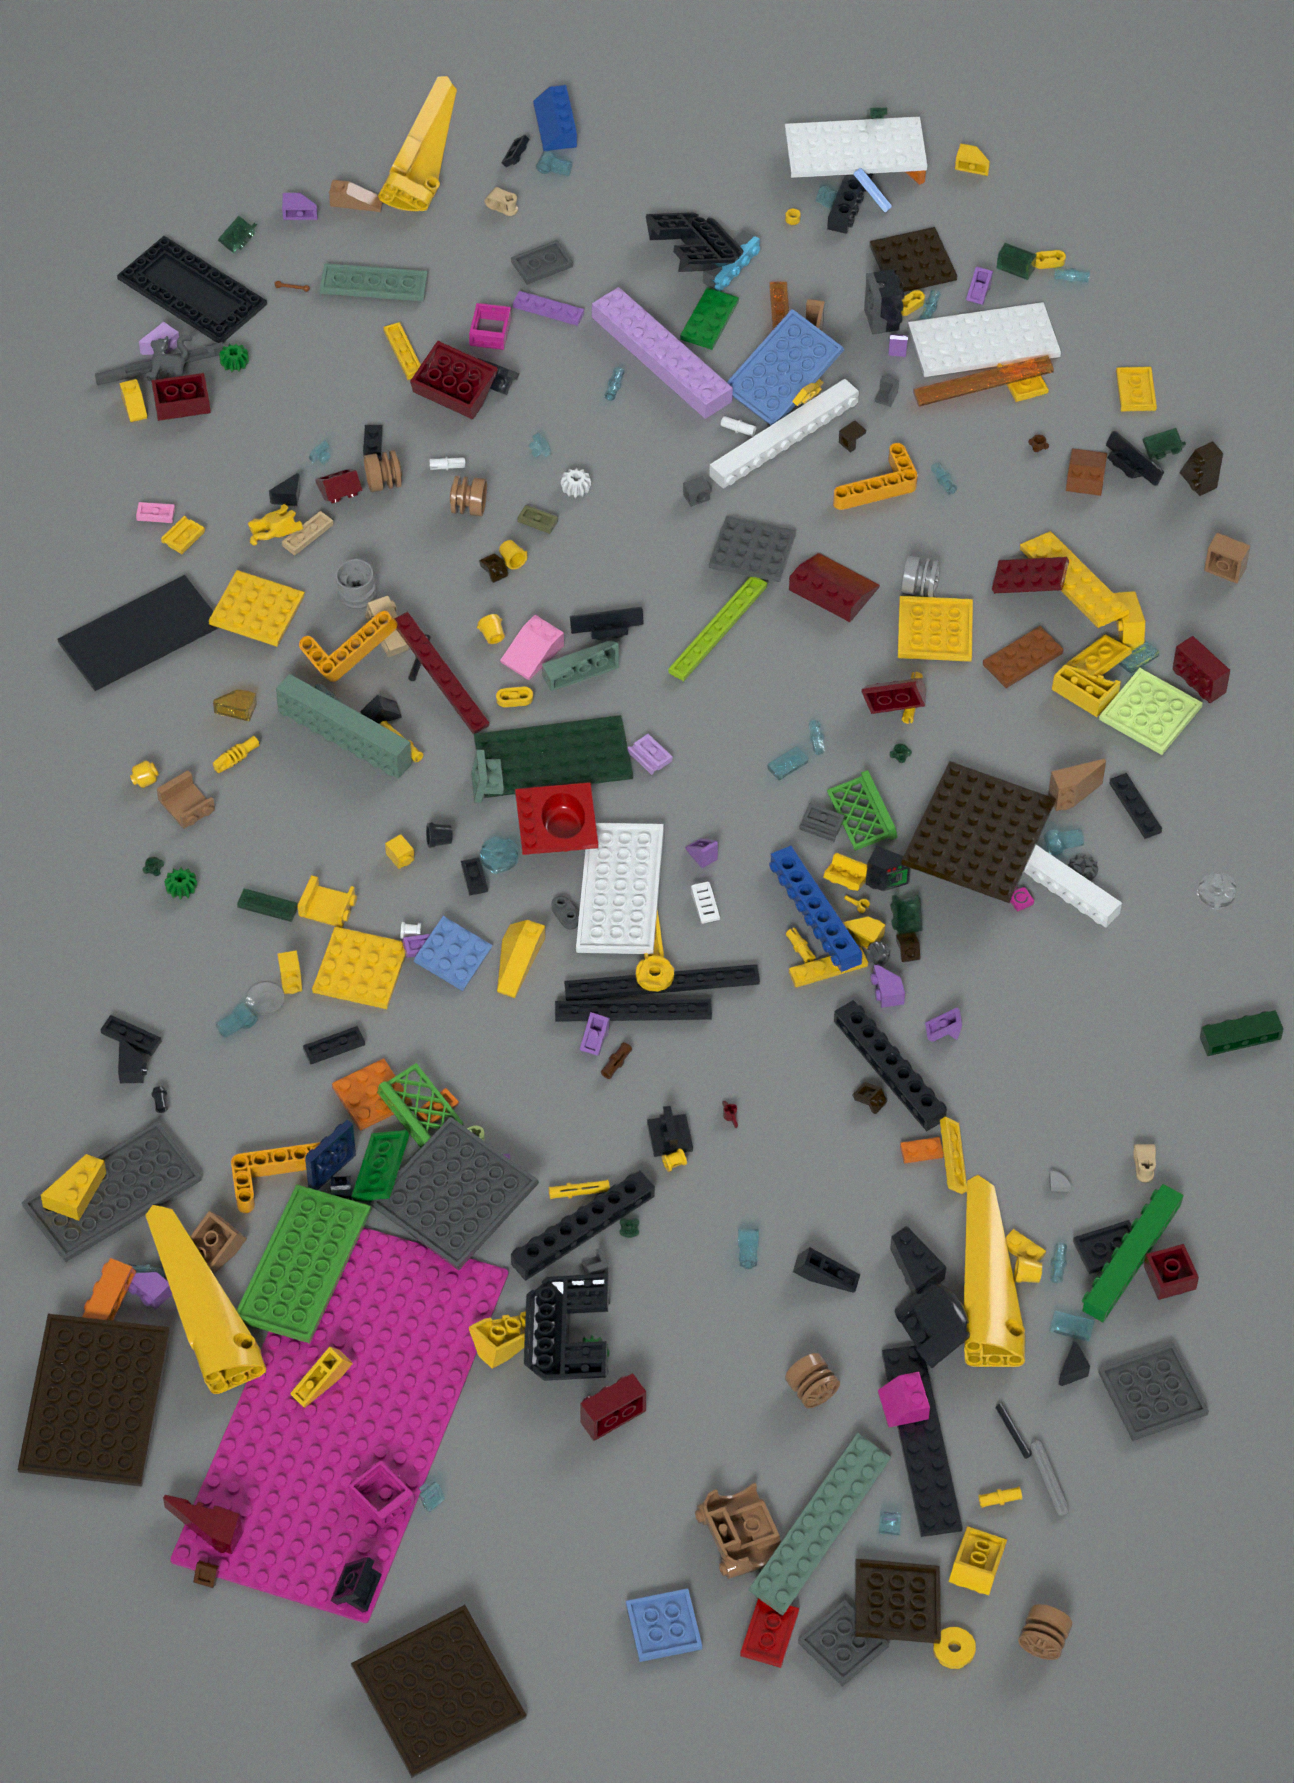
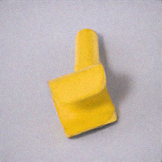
[844,895,870,913]

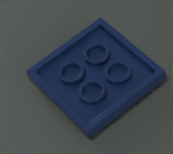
[305,1119,356,1190]

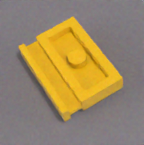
[161,515,205,555]

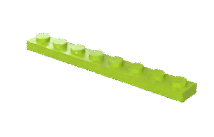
[668,577,767,682]

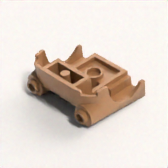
[695,1483,781,1579]

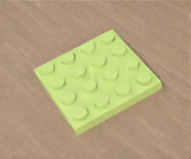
[1099,668,1203,755]

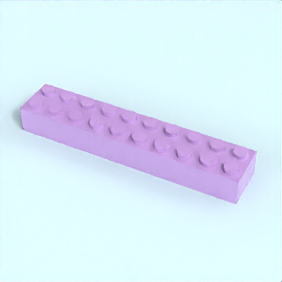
[592,287,733,419]

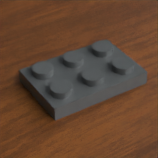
[511,240,573,285]

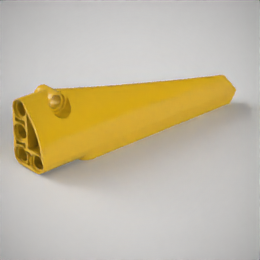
[378,76,457,211]

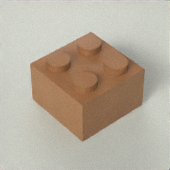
[1204,533,1250,584]

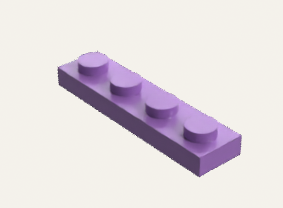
[513,291,584,326]

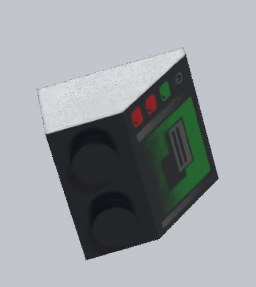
[866,846,911,891]

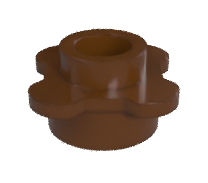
[1028,434,1049,452]

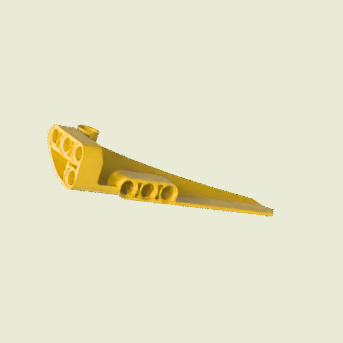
[964,1175,1025,1367]
[145,1205,266,1394]

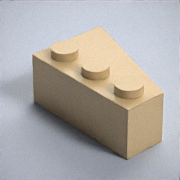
[365,595,409,657]

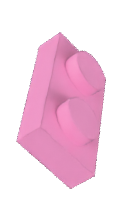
[136,502,175,523]

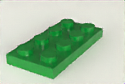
[680,287,739,350]
[351,1130,409,1202]

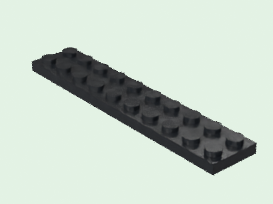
[882,1345,963,1537]

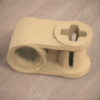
[484,187,518,216]
[1133,1144,1156,1183]

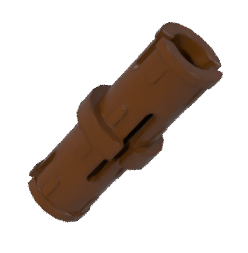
[601,1042,632,1079]

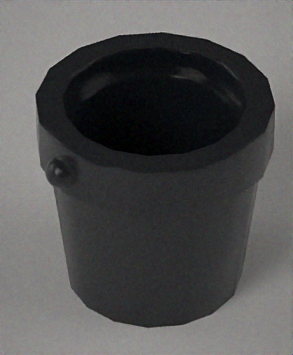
[426,822,453,848]

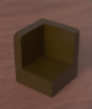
[839,420,866,453]

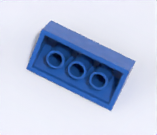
[533,85,577,151]

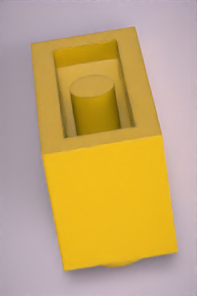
[955,143,990,176]
[119,379,147,423]
[842,917,885,949]

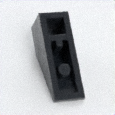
[793,1247,860,1293]

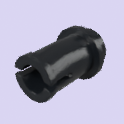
[151,1086,168,1113]

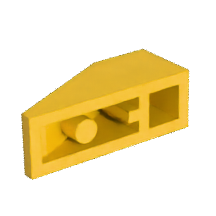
[290,1347,353,1408]

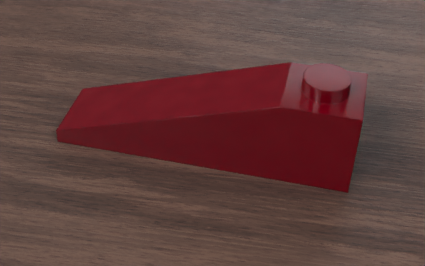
[163,1495,243,1554]

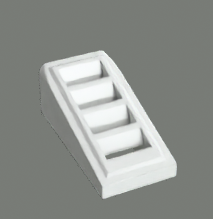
[691,882,720,924]

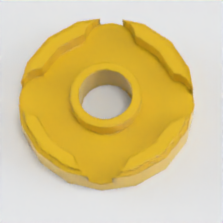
[636,956,674,992]
[933,1627,976,1669]

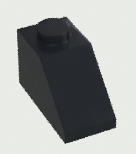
[118,1040,148,1084]

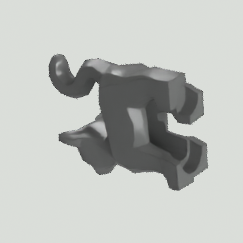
[146,335,192,381]

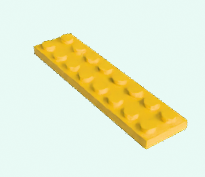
[1020,531,1129,628]

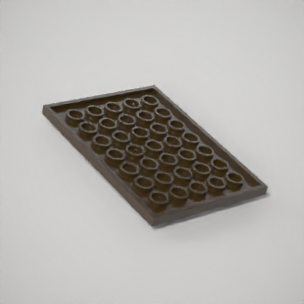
[901,761,1056,903]
[17,1313,170,1487]

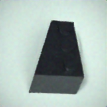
[890,1226,946,1295]

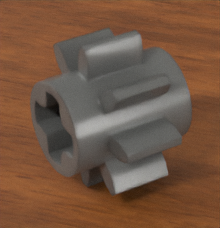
[866,942,891,966]

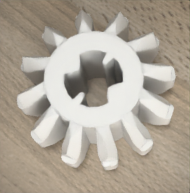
[561,467,591,498]

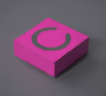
[1010,887,1034,912]

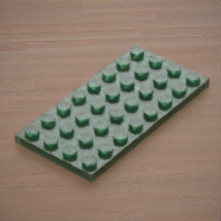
[473,715,633,798]

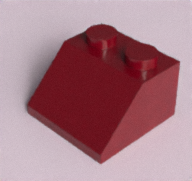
[315,469,363,503]

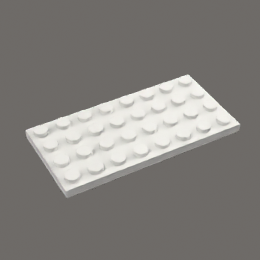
[785,117,927,178]
[908,302,1061,377]
[576,823,664,954]

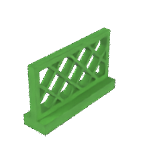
[827,770,898,851]
[377,1063,464,1148]

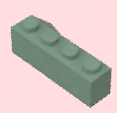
[542,641,619,691]

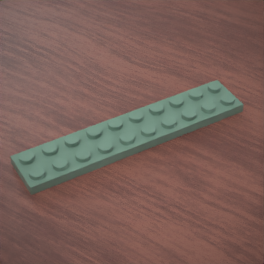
[748,1433,891,1615]

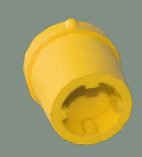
[499,540,528,570]
[477,614,505,644]
[1014,1256,1042,1283]

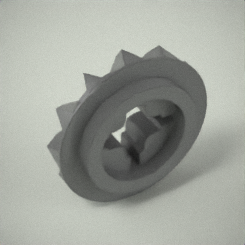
[1068,854,1098,881]

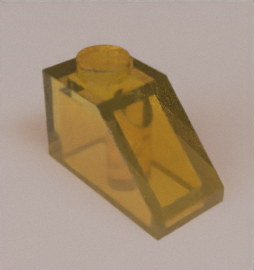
[213,689,257,722]

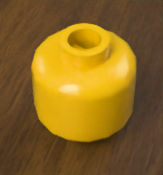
[130,760,159,788]

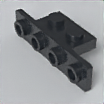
[1106,431,1164,486]
[570,607,644,640]

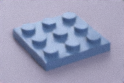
[413,916,493,991]
[626,1589,702,1662]

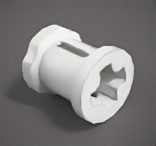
[401,922,422,939]

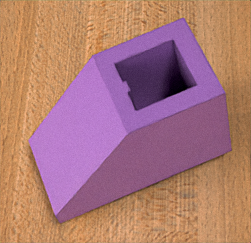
[870,965,905,1008]
[128,1272,172,1310]

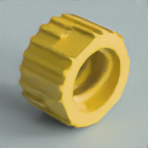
[785,208,801,225]

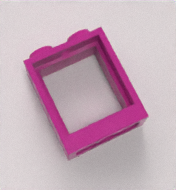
[469,303,511,350]
[349,1460,414,1529]

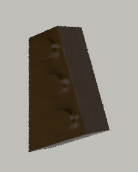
[1179,441,1223,496]

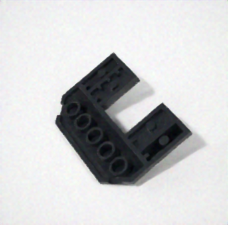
[646,212,744,272]
[524,1274,610,1381]

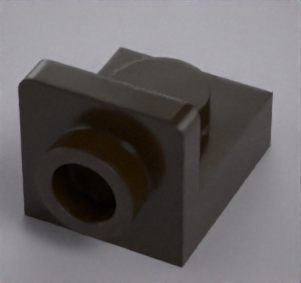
[479,553,508,583]
[896,932,921,962]
[852,1082,887,1114]

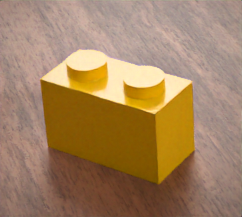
[277,950,302,994]

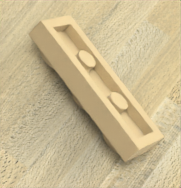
[282,511,333,556]

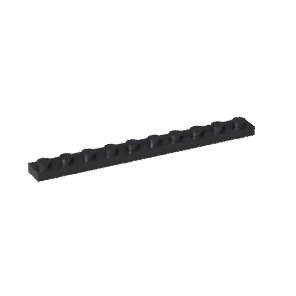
[564,964,760,1001]

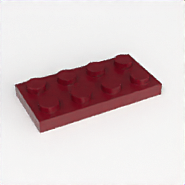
[992,557,1069,594]

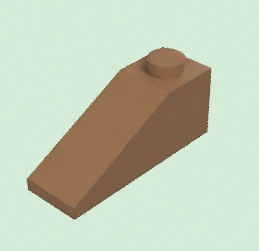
[329,180,383,212]

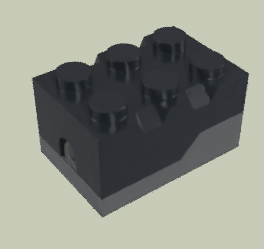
[864,269,904,335]

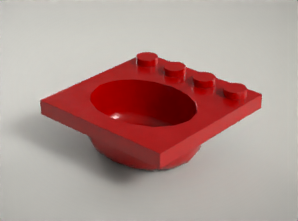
[515,783,598,855]

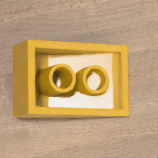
[948,1526,1007,1595]

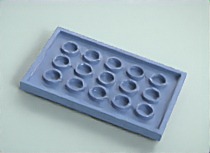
[727,309,844,426]

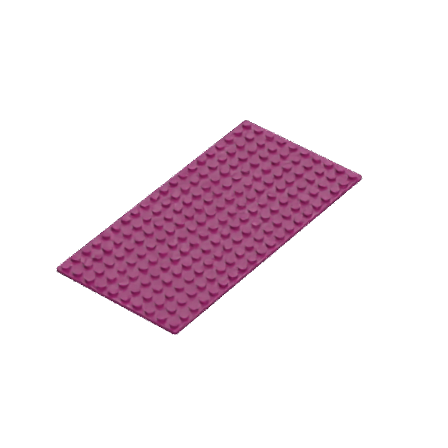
[170,1227,508,1623]

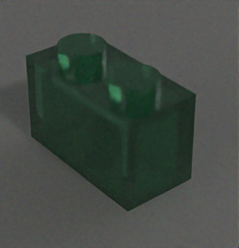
[996,243,1037,280]

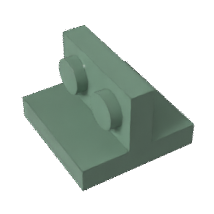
[471,750,504,803]

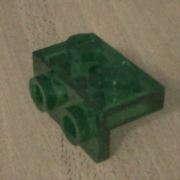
[218,216,258,253]
[1142,428,1186,460]
[890,895,923,934]

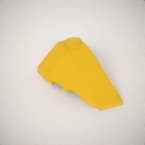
[497,920,545,998]
[469,1311,526,1369]

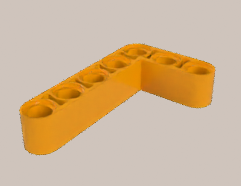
[833,443,918,510]
[299,611,397,682]
[231,1142,320,1213]

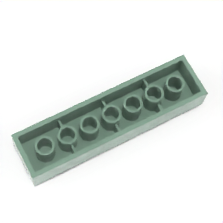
[276,674,412,779]

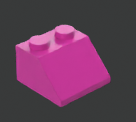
[878,1372,930,1428]

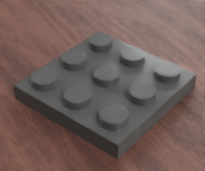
[798,1600,889,1687]

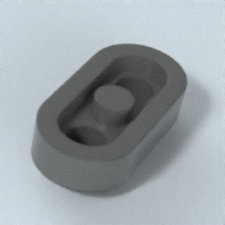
[551,896,579,930]

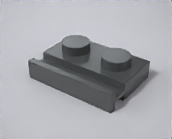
[799,803,845,842]

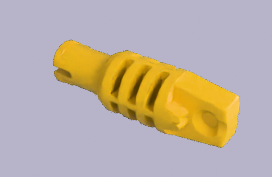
[213,736,260,774]

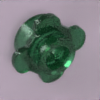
[889,744,912,763]
[143,857,164,876]
[619,1218,639,1238]

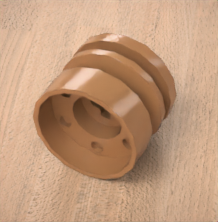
[364,450,402,493]
[450,476,487,516]
[785,1353,840,1408]
[1018,1604,1072,1660]

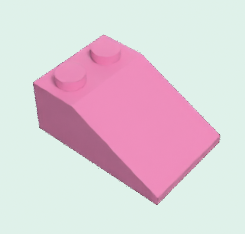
[500,615,564,680]

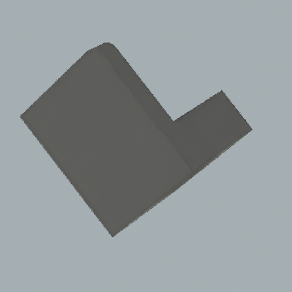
[875,376,899,407]
[582,1248,608,1275]

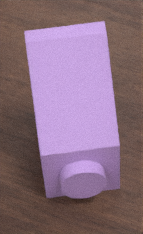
[139,322,179,355]

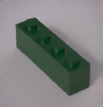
[1200,1010,1284,1057]

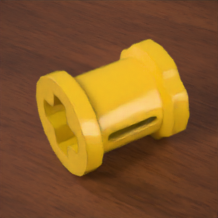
[662,1149,687,1172]

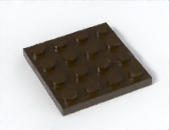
[869,227,957,292]
[855,1558,941,1644]

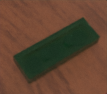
[867,108,887,119]
[237,888,298,922]

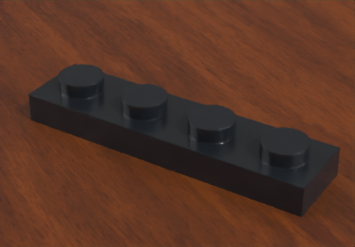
[1109,773,1162,839]

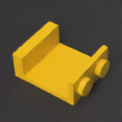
[298,875,357,928]

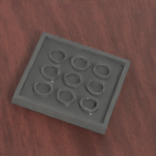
[709,516,796,582]
[1098,1343,1209,1441]

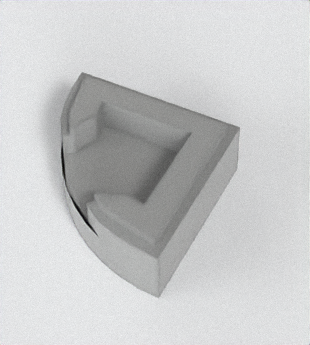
[1049,1171,1071,1192]

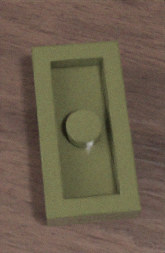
[517,505,558,534]

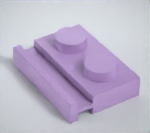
[627,734,672,775]

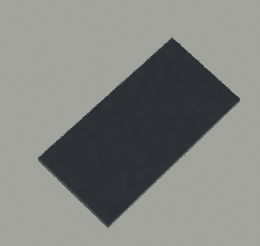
[117,236,267,343]
[57,575,219,691]

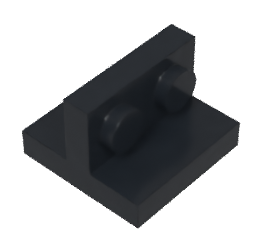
[477,358,520,395]
[647,1106,693,1157]
[331,1557,382,1613]

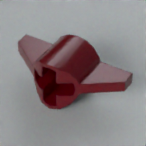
[722,1101,738,1128]

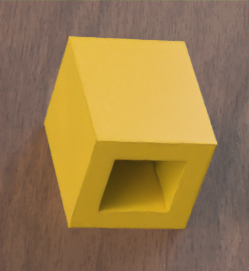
[385,834,414,869]

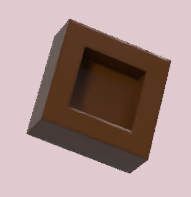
[193,1560,219,1588]

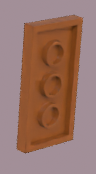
[983,626,1064,688]

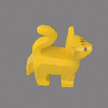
[248,504,303,546]

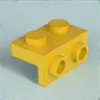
[823,853,867,891]

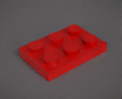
[740,1598,800,1668]

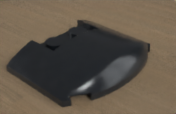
[894,1280,970,1368]

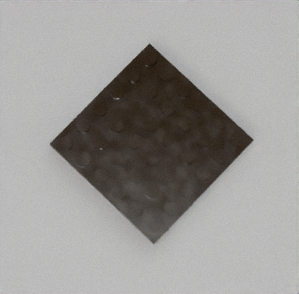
[351,1605,527,1778]

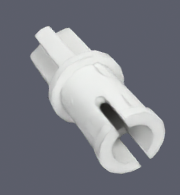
[721,416,756,437]
[430,456,465,471]

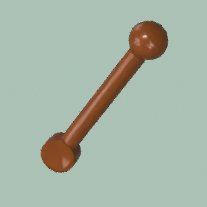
[275,281,310,292]

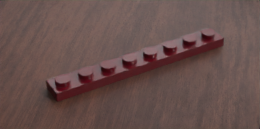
[394,611,489,735]

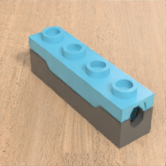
[703,230,760,292]

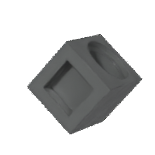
[683,476,712,507]

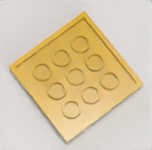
[209,570,305,647]
[898,596,973,662]
[312,927,406,1009]

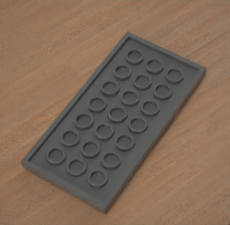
[22,1121,202,1263]

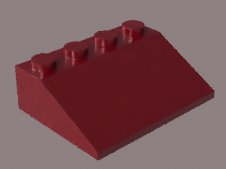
[410,340,498,420]
[789,553,880,622]

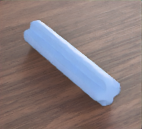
[854,168,892,212]

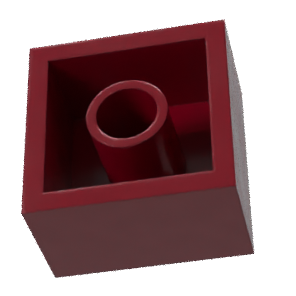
[1144,1244,1199,1300]

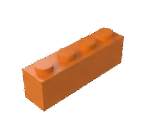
[82,1258,136,1321]

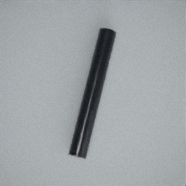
[408,634,431,681]
[995,1403,1032,1459]

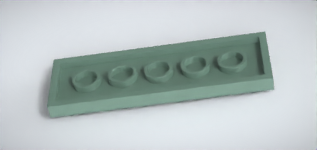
[320,263,428,301]

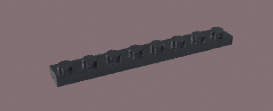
[555,999,712,1022]

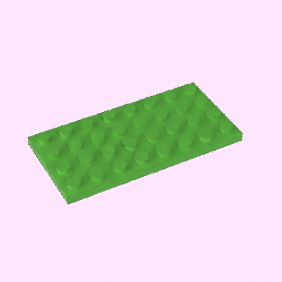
[236,1184,371,1344]

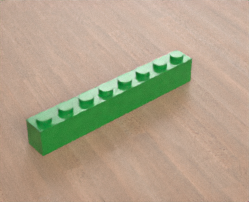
[1082,1184,1184,1323]

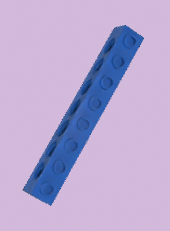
[769,846,862,972]

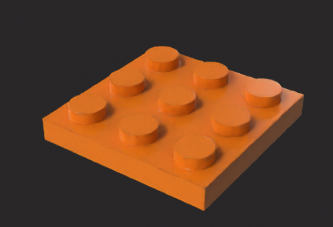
[332,1058,412,1131]

